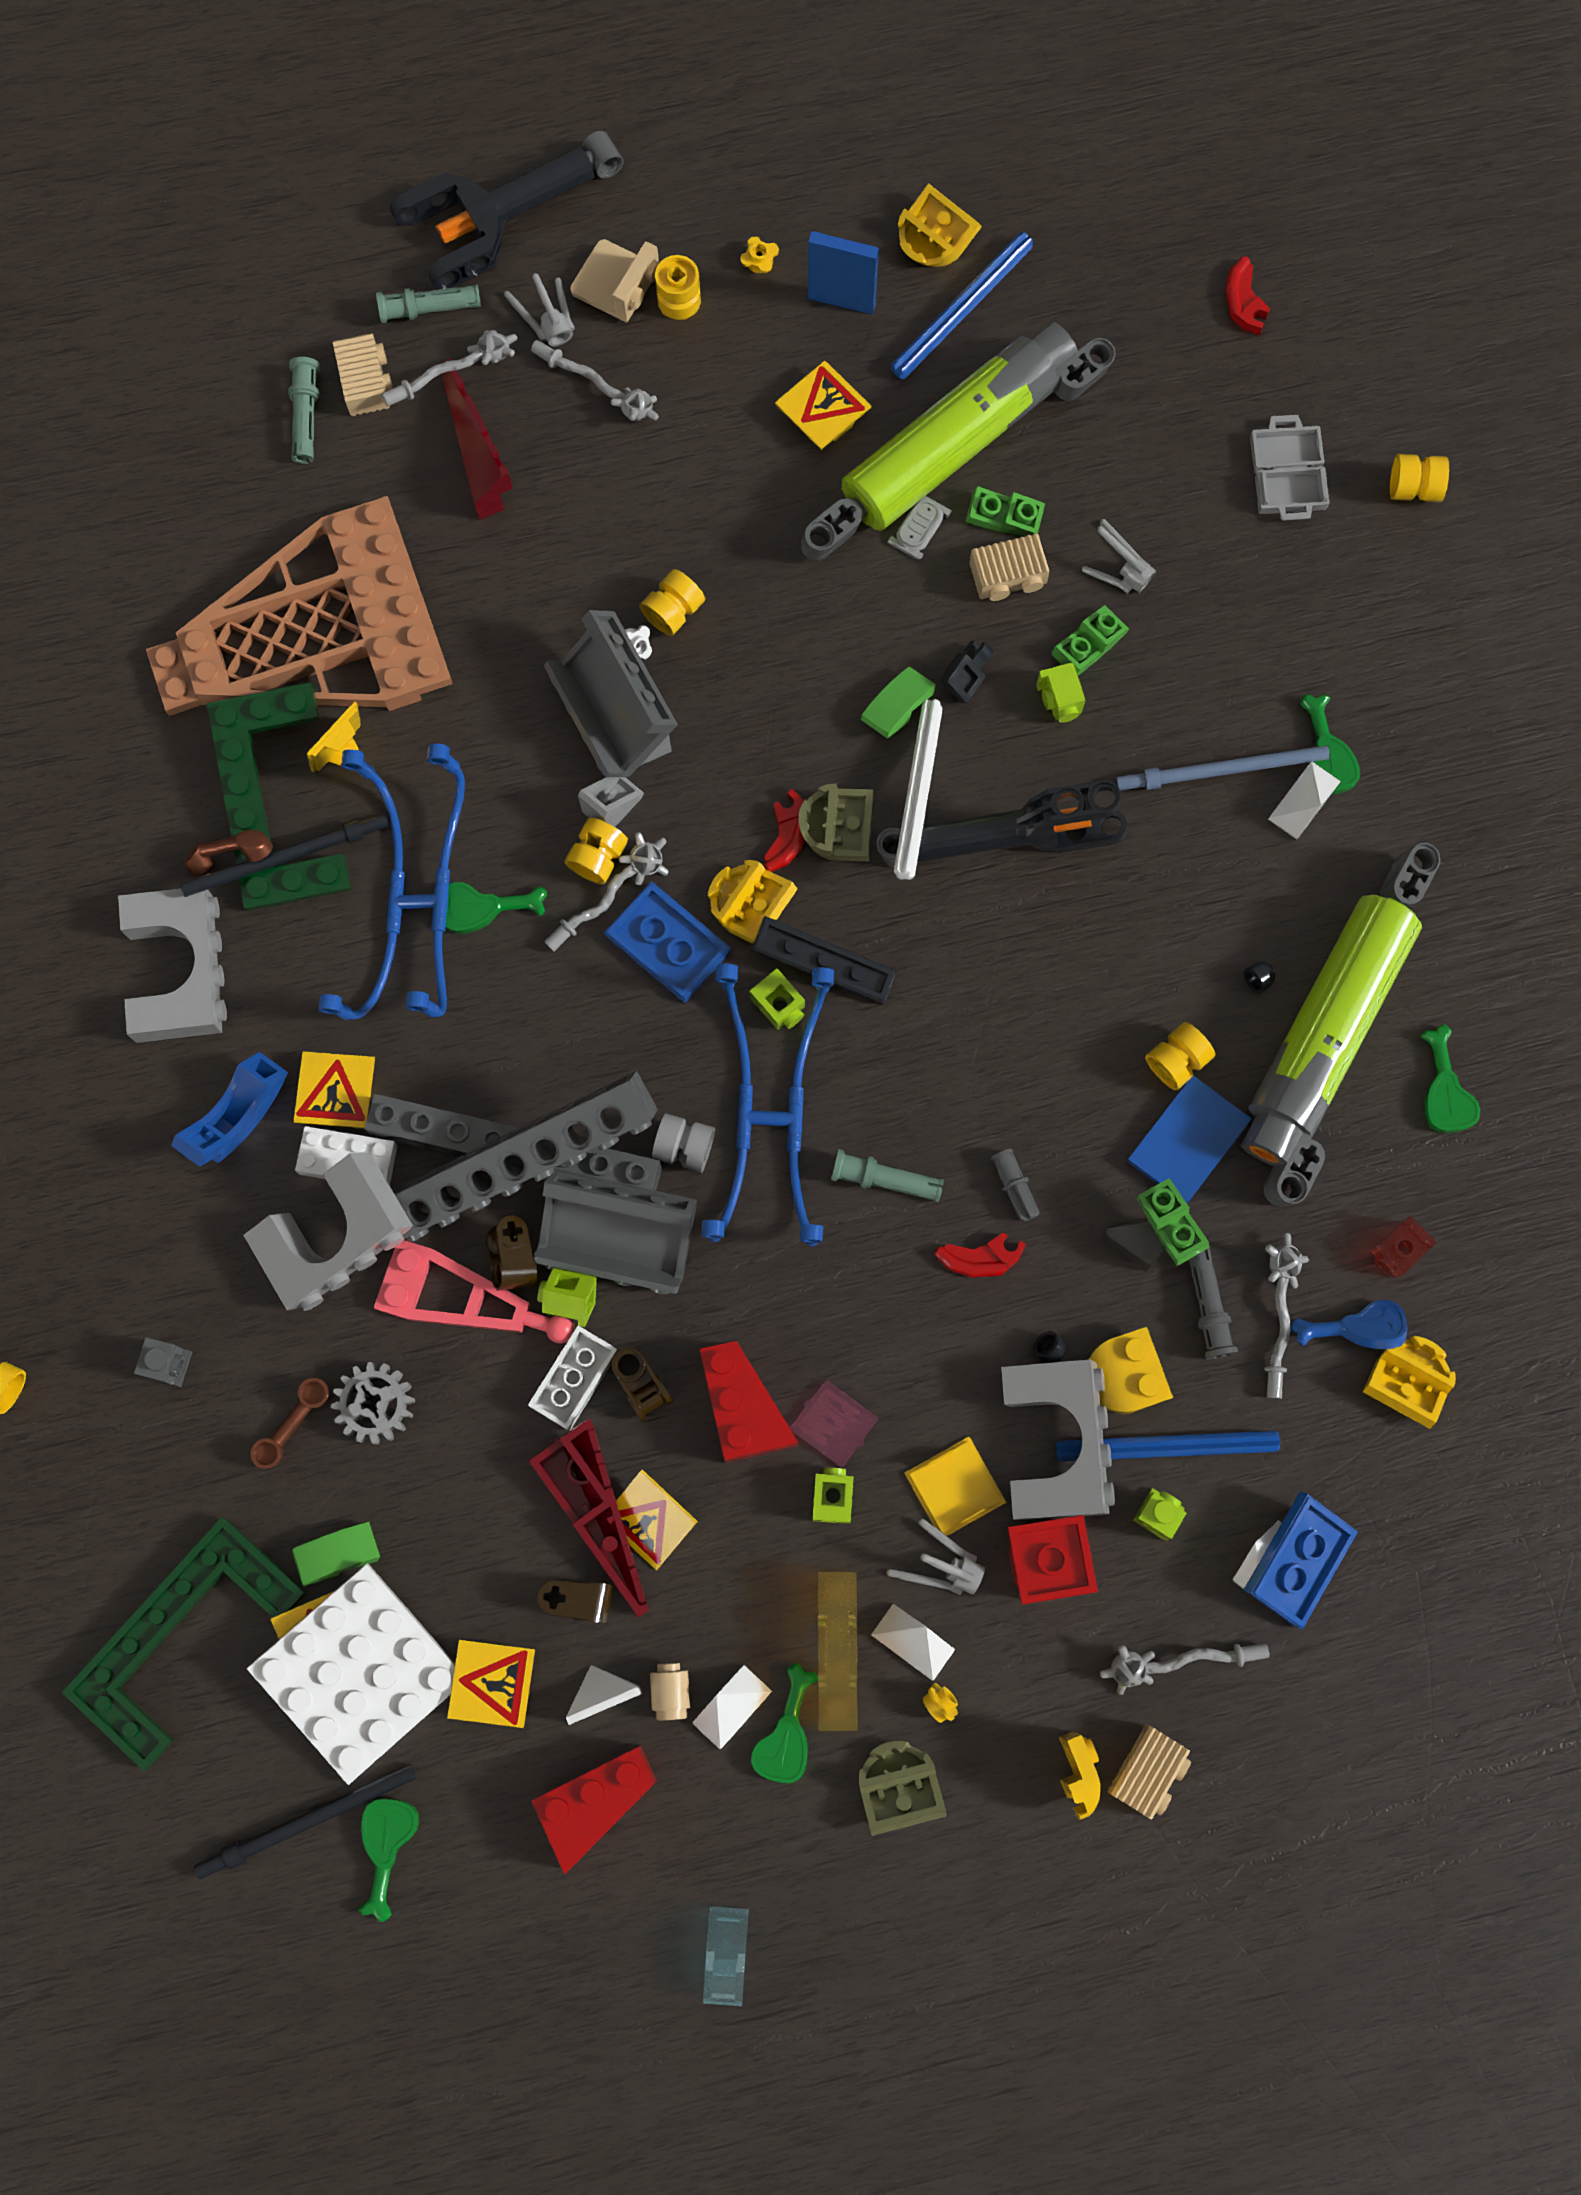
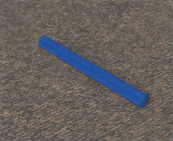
[891,232,1033,380]
[1055,1431,1280,1462]

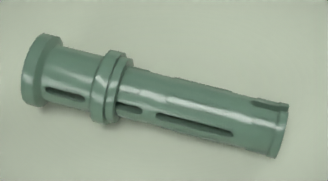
[376,284,481,324]
[288,357,320,464]
[831,1149,944,1202]

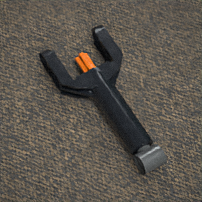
[390,131,623,290]
[876,780,1128,868]

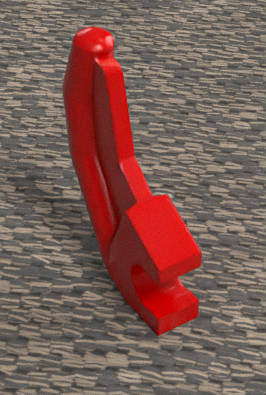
[1225,256,1270,336]
[764,788,805,872]
[934,1233,1026,1278]

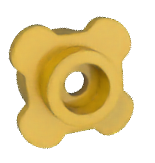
[740,237,779,273]
[923,1683,958,1723]

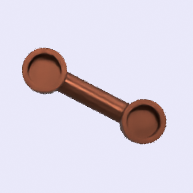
[184,830,273,876]
[250,1378,329,1469]

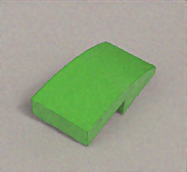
[965,486,1045,536]
[1051,605,1129,676]
[861,666,936,738]
[1137,1178,1209,1266]
[292,1522,380,1587]

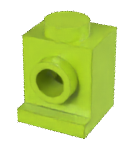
[1036,662,1086,723]
[749,969,805,1030]
[537,1267,597,1327]
[813,1468,854,1524]
[1133,1488,1187,1541]

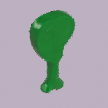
[1300,694,1360,795]
[446,882,547,935]
[1420,1024,1480,1133]
[751,1663,819,1784]
[358,1798,419,1922]

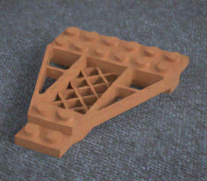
[146,496,453,716]

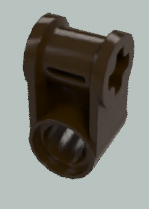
[486,1215,537,1291]
[612,1348,673,1422]
[537,1580,613,1623]

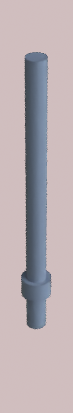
[1116,745,1329,791]

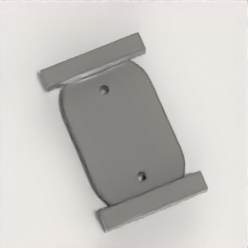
[888,496,952,561]

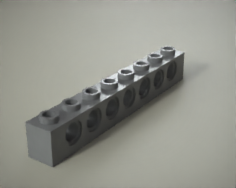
[392,1070,658,1242]
[364,1094,662,1191]

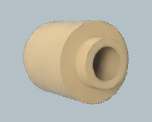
[650,1663,690,1720]

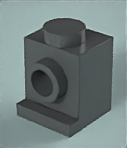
[134,1337,192,1387]

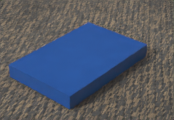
[808,231,879,315]
[604,881,732,1004]
[1126,1075,1251,1203]
[1243,1492,1358,1630]

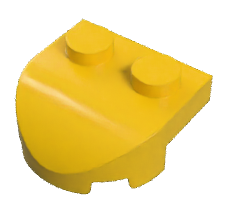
[898,183,982,267]
[708,860,797,944]
[1088,1327,1173,1414]
[1363,1336,1456,1429]
[1059,1732,1100,1820]

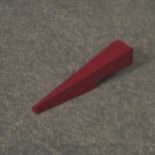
[441,358,513,520]
[529,1418,649,1618]

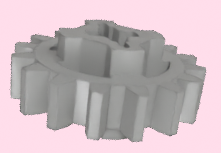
[331,1362,415,1445]

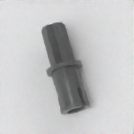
[990,1148,1039,1222]

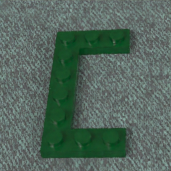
[207,682,352,911]
[61,1517,306,1771]

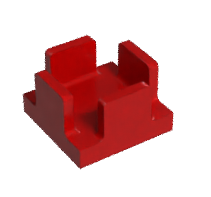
[1007,1515,1098,1605]

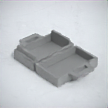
[1250,415,1329,521]

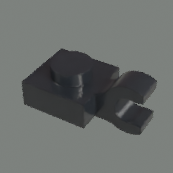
[939,640,994,704]

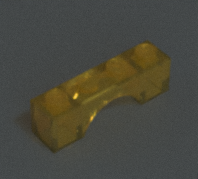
[818,1572,857,1731]

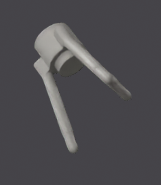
[504,273,575,347]
[1082,519,1156,594]
[886,1519,985,1595]

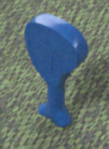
[1291,1300,1407,1349]

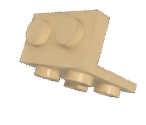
[570,239,659,323]

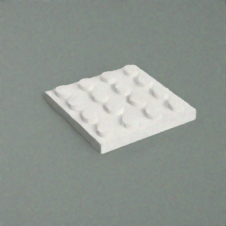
[247,1563,455,1785]

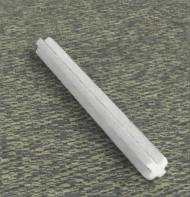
[894,699,943,880]

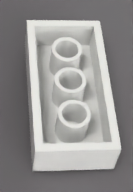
[295,1126,398,1186]
[528,1325,618,1431]

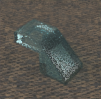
[703,1906,749,2006]

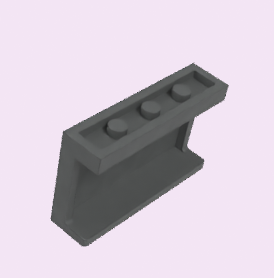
[544,610,678,777]
[534,1168,697,1294]

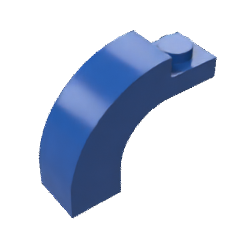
[171,1052,288,1167]

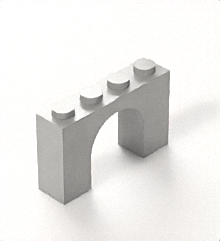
[118,889,227,1043]
[243,1152,414,1311]
[1001,1359,1115,1520]

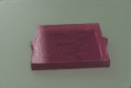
[790,1379,879,1468]

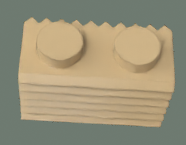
[333,333,393,416]
[969,533,1050,601]
[1107,1724,1191,1820]

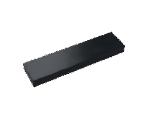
[750,916,897,1005]

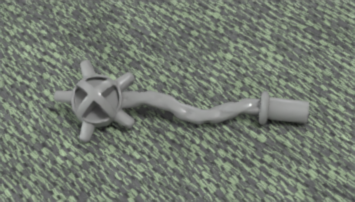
[381,330,517,407]
[531,340,659,421]
[544,832,669,952]
[1264,1233,1309,1399]
[1100,1643,1270,1695]

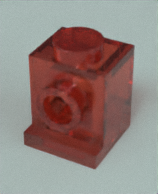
[1371,1216,1437,1278]

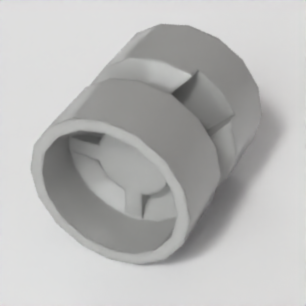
[652,1113,715,1173]

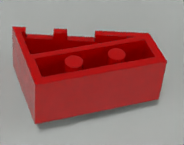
[700,1341,799,1463]
[532,1745,657,1875]

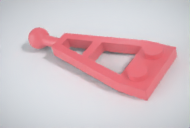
[374,1240,575,1344]

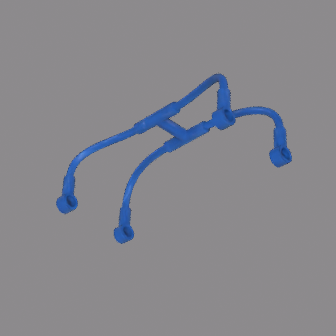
[318,744,465,1020]
[701,963,834,1247]

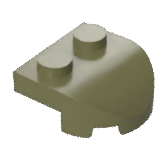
[798,784,875,862]
[859,1741,947,1836]

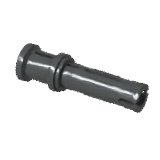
[1189,1245,1239,1360]

